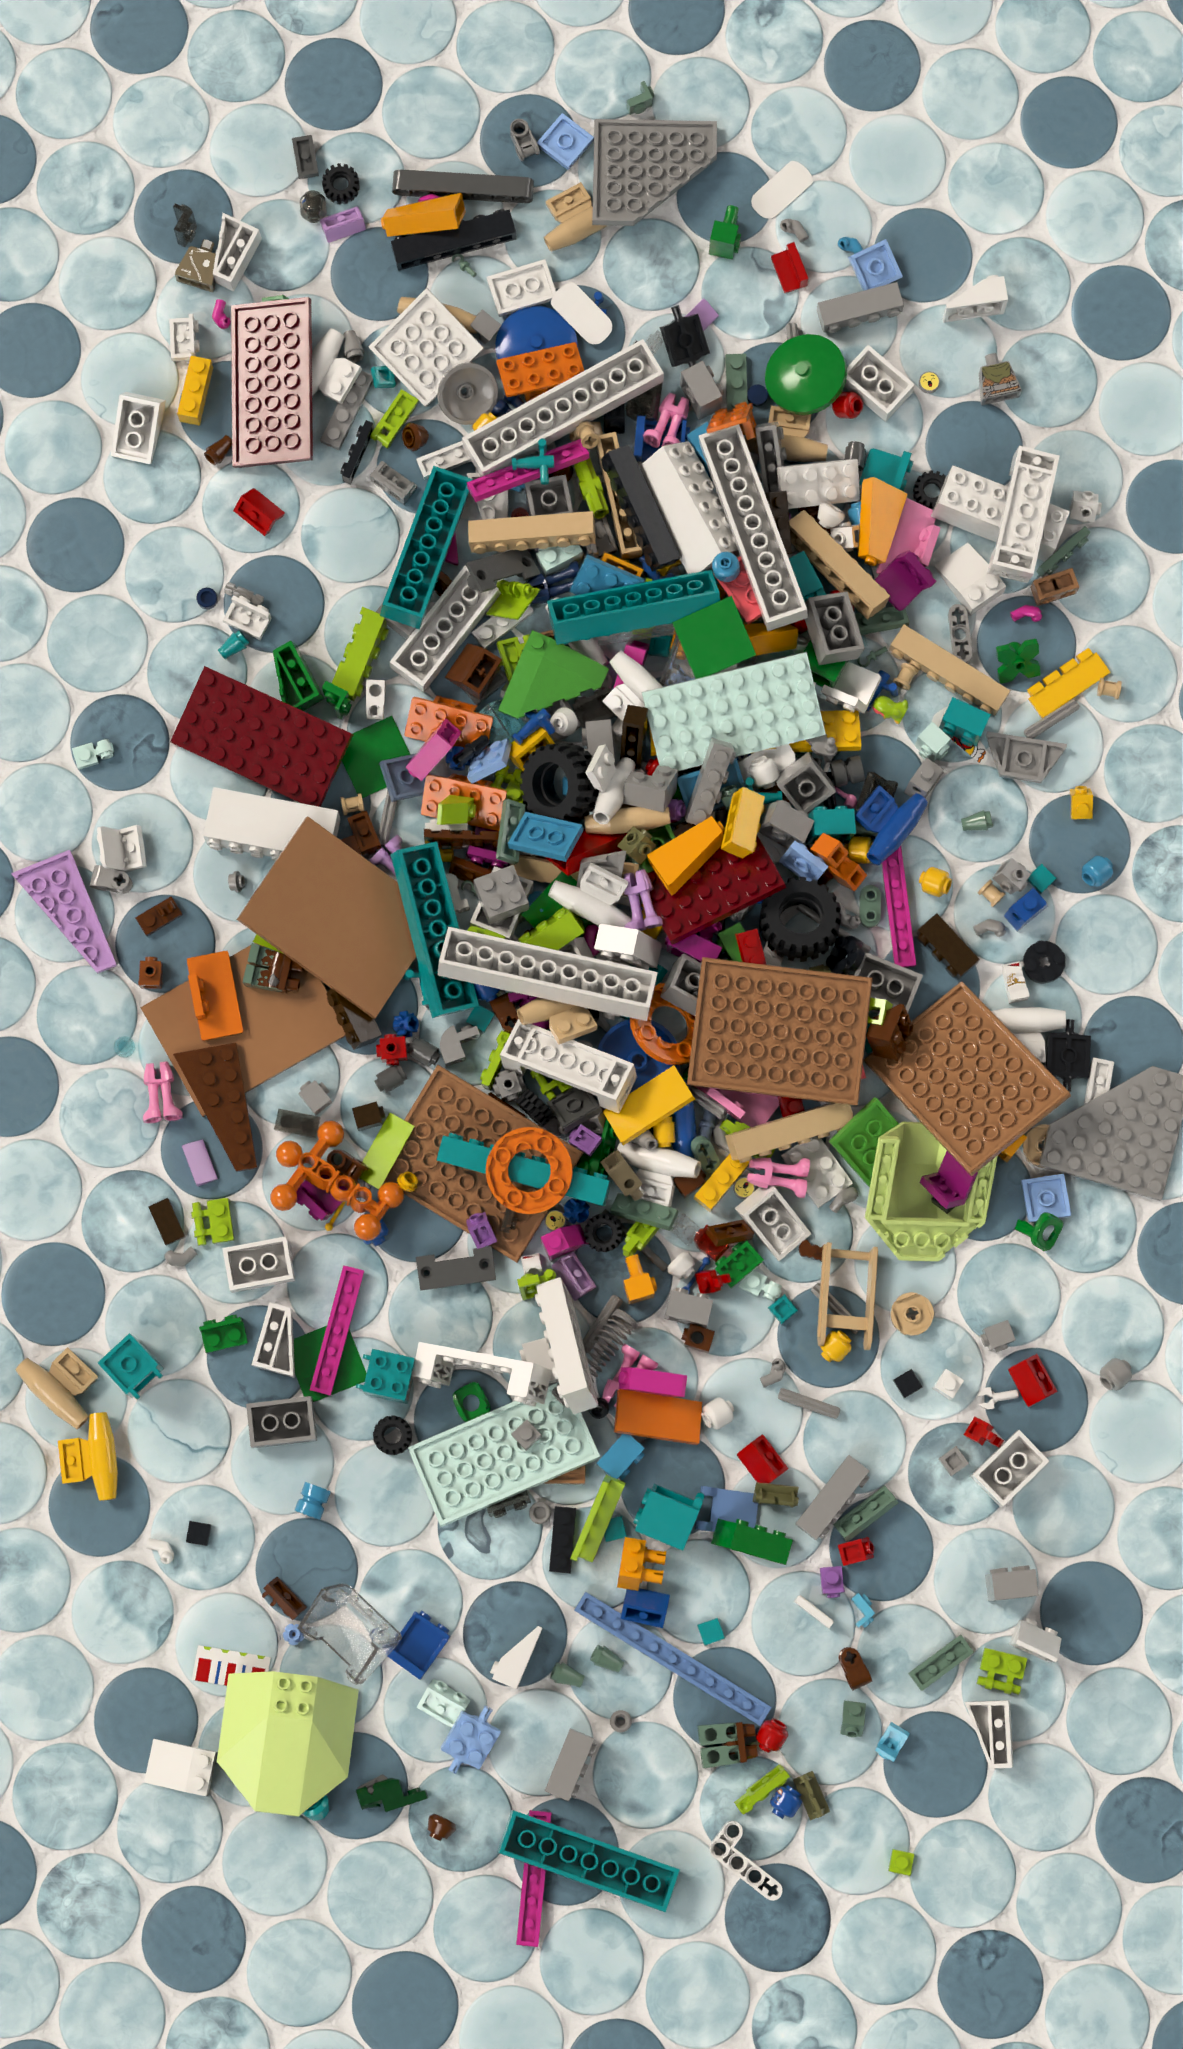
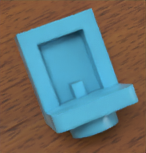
[851,1593,875,1628]
[875,1722,910,1762]

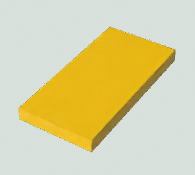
[603,1065,695,1146]

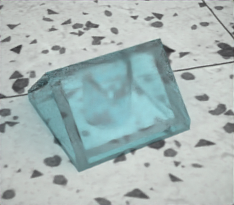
[479,699,524,747]

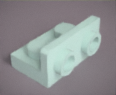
[416,1679,471,1728]

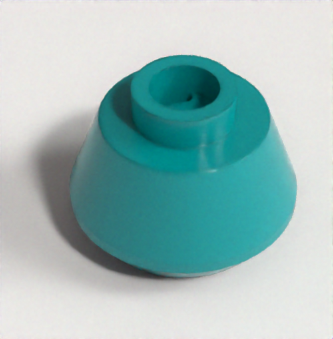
[302,1795,329,1821]

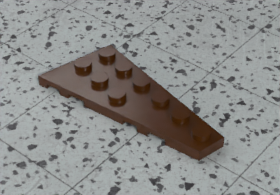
[173,1043,258,1172]

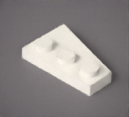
[467,473,509,520]

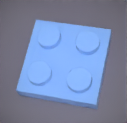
[537,113,594,170]
[848,239,903,291]
[467,738,512,784]
[779,841,828,881]
[1021,1174,1071,1223]

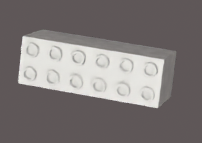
[639,441,740,574]
[931,466,1070,561]
[203,787,341,861]

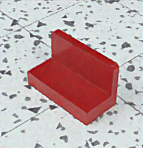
[771,242,809,293]
[233,488,285,536]
[1008,1354,1058,1407]
[737,1434,789,1484]

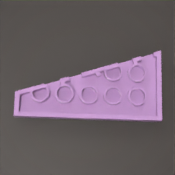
[11,850,117,974]

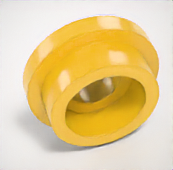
[397,1172,418,1192]

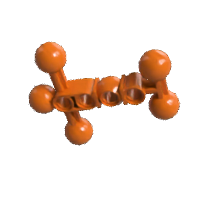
[270,1121,404,1241]

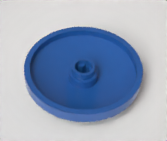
[495,306,578,360]
[597,1019,681,1094]

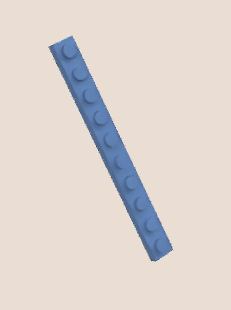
[574,1592,772,1726]

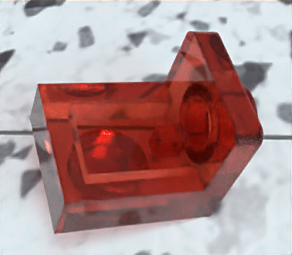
[694,1225,730,1262]

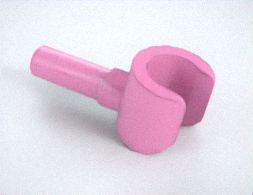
[834,786,857,809]

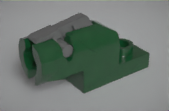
[356,1774,428,1812]

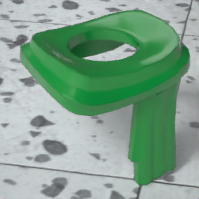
[1015,1212,1063,1251]
[453,1382,491,1422]

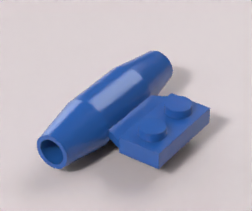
[855,785,928,865]
[649,1080,696,1159]

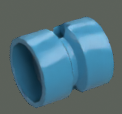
[294,1482,331,1520]

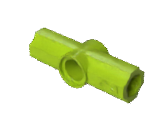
[574,458,609,519]

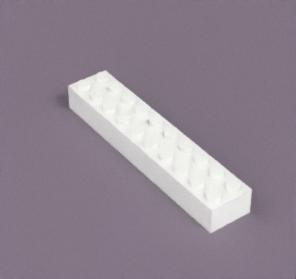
[462,339,664,477]
[699,424,808,631]
[438,927,658,1021]

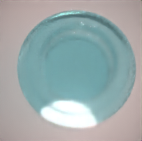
[114,1036,135,1058]

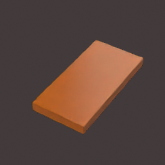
[614,1389,702,1445]

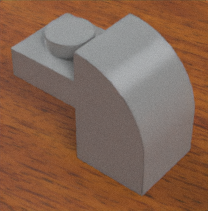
[440,1025,480,1067]

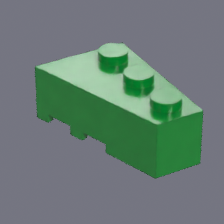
[273,640,325,711]

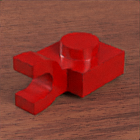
[695,1269,731,1294]
[963,1417,1004,1448]

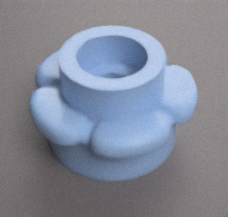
[283,1624,305,1645]

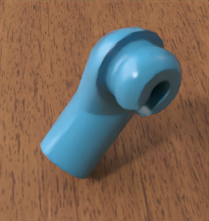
[838,237,864,254]

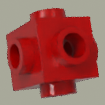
[376,1034,408,1066]

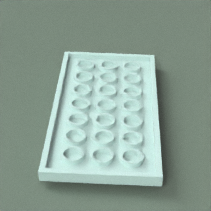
[642,652,826,771]
[408,1382,600,1527]

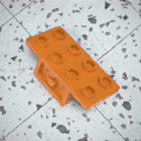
[496,342,584,402]
[706,402,757,440]
[404,695,494,750]
[421,773,507,831]
[187,951,243,1041]

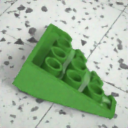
[498,630,609,719]

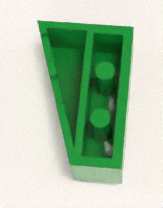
[711,1519,793,1565]

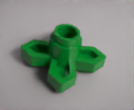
[996,639,1040,684]

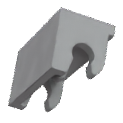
[370,461,418,505]

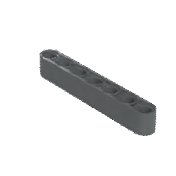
[392,169,534,203]

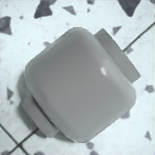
[1100,1358,1132,1390]

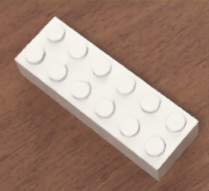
[390,565,499,692]
[535,1277,599,1414]

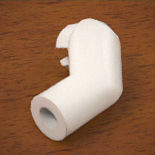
[146,1538,174,1564]

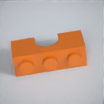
[810,833,867,892]

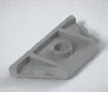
[986,731,1067,783]
[576,851,627,907]

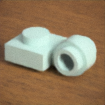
[72,739,114,770]
[739,1270,782,1302]

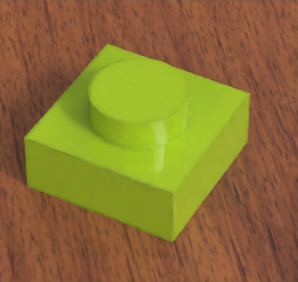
[888,1849,914,1876]

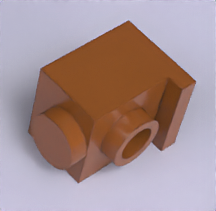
[138,957,163,989]

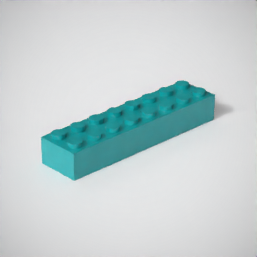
[380,466,473,630]
[547,570,720,645]
[390,842,479,1018]
[436,1133,612,1206]
[497,1810,680,1912]

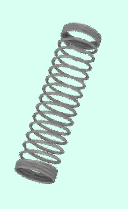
[552,1309,638,1408]

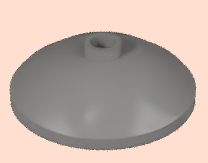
[437,362,498,425]

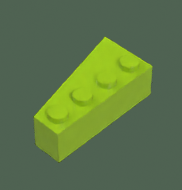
[332,607,389,701]
[517,907,584,950]

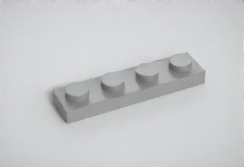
[320,371,373,450]

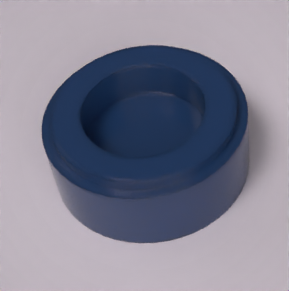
[747,384,768,406]
[196,587,218,610]

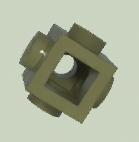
[618,826,656,865]

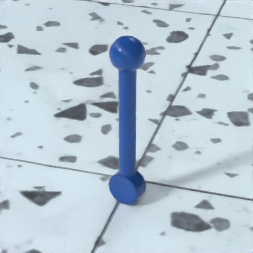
[682,1257,711,1294]

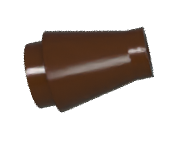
[204,435,232,465]

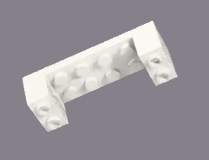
[987,446,1060,583]
[500,1019,637,1114]
[411,1342,552,1407]

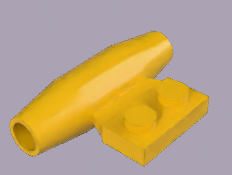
[58,1412,118,1501]

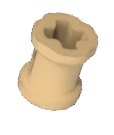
[576,421,600,449]
[893,663,919,690]
[1097,678,1122,700]
[340,794,364,816]
[978,879,1006,908]

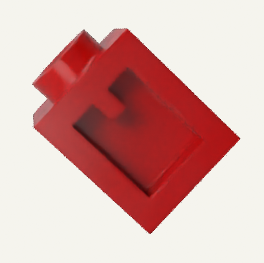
[838,1537,874,1566]

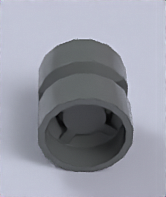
[829,755,865,788]

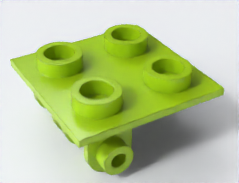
[486,580,540,620]

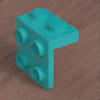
[859,448,914,492]

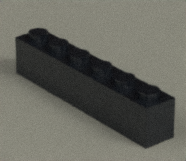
[391,209,516,271]
[601,445,681,572]

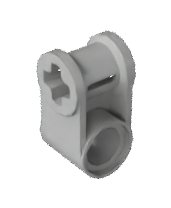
[510,119,540,162]
[90,865,132,894]

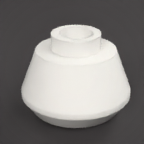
[817,502,845,529]
[550,708,578,736]
[667,1251,695,1279]

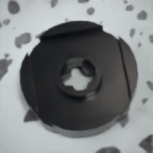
[826,935,865,975]
[1022,941,1065,984]

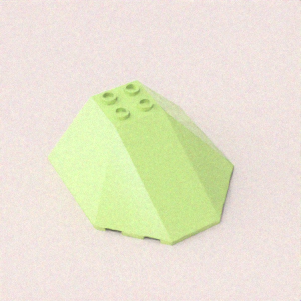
[865,1122,998,1261]
[217,1671,359,1817]

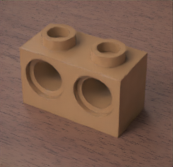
[1030,568,1079,606]

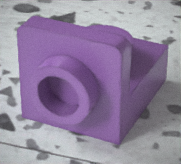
[569,1124,603,1157]
[466,1212,497,1249]
[820,1566,845,1598]

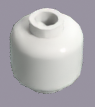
[749,756,780,789]
[701,1397,734,1429]

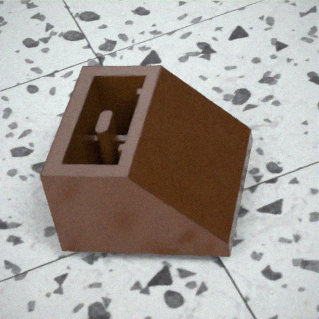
[445,643,503,700]
[866,1004,913,1061]

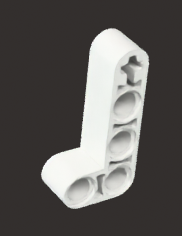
[709,1821,782,1901]

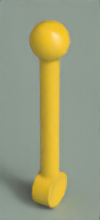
[325,1201,347,1231]

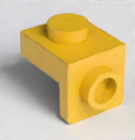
[1069,786,1093,819]

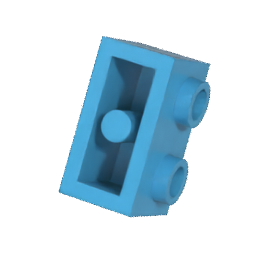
[597,1434,645,1480]

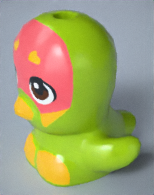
[872,695,909,724]

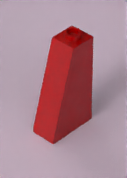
[545,829,627,876]

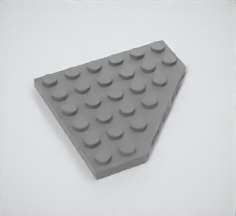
[592,119,717,226]
[1038,1066,1183,1201]

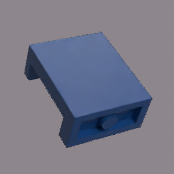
[634,416,690,463]
[385,1610,451,1680]

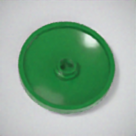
[765,334,847,415]

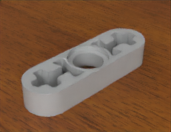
[948,604,972,664]

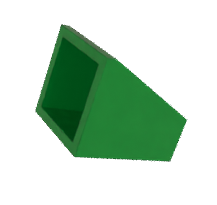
[803,639,849,688]

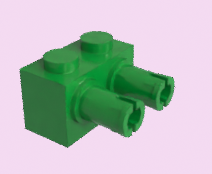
[709,205,741,260]

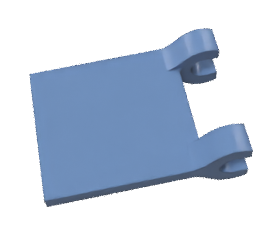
[695,1486,758,1532]

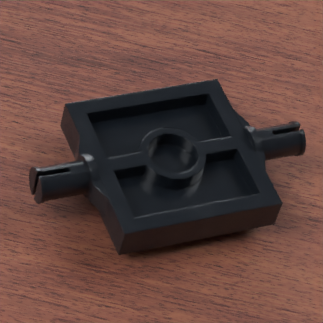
[659,305,710,367]
[1046,1019,1091,1092]

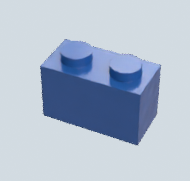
[620,1588,670,1628]

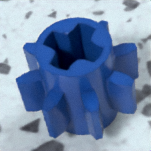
[445,746,471,771]
[393,1011,419,1038]
[563,1198,590,1225]

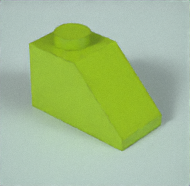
[437,795,476,825]

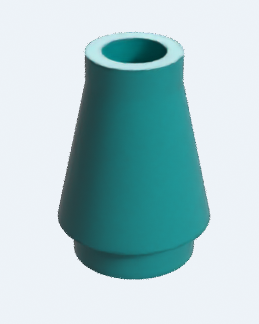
[218,630,249,660]

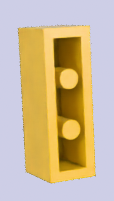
[177,356,213,426]
[721,787,765,859]
[694,1154,750,1212]

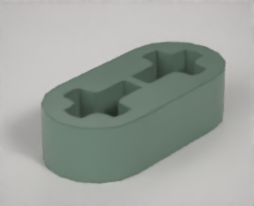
[691,1136,720,1173]

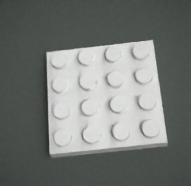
[369,288,485,407]

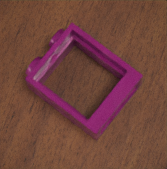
[665,934,722,963]

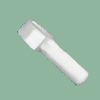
[977,1387,1019,1410]

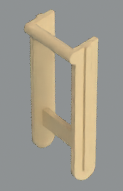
[817,1242,878,1350]

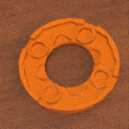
[630,983,695,1065]
[486,1127,573,1214]

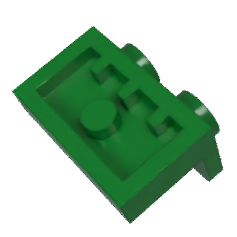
[322,681,352,719]
[714,1241,764,1289]
[199,1314,248,1354]

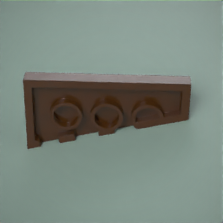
[424,829,499,849]

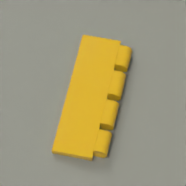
[1027,648,1111,718]

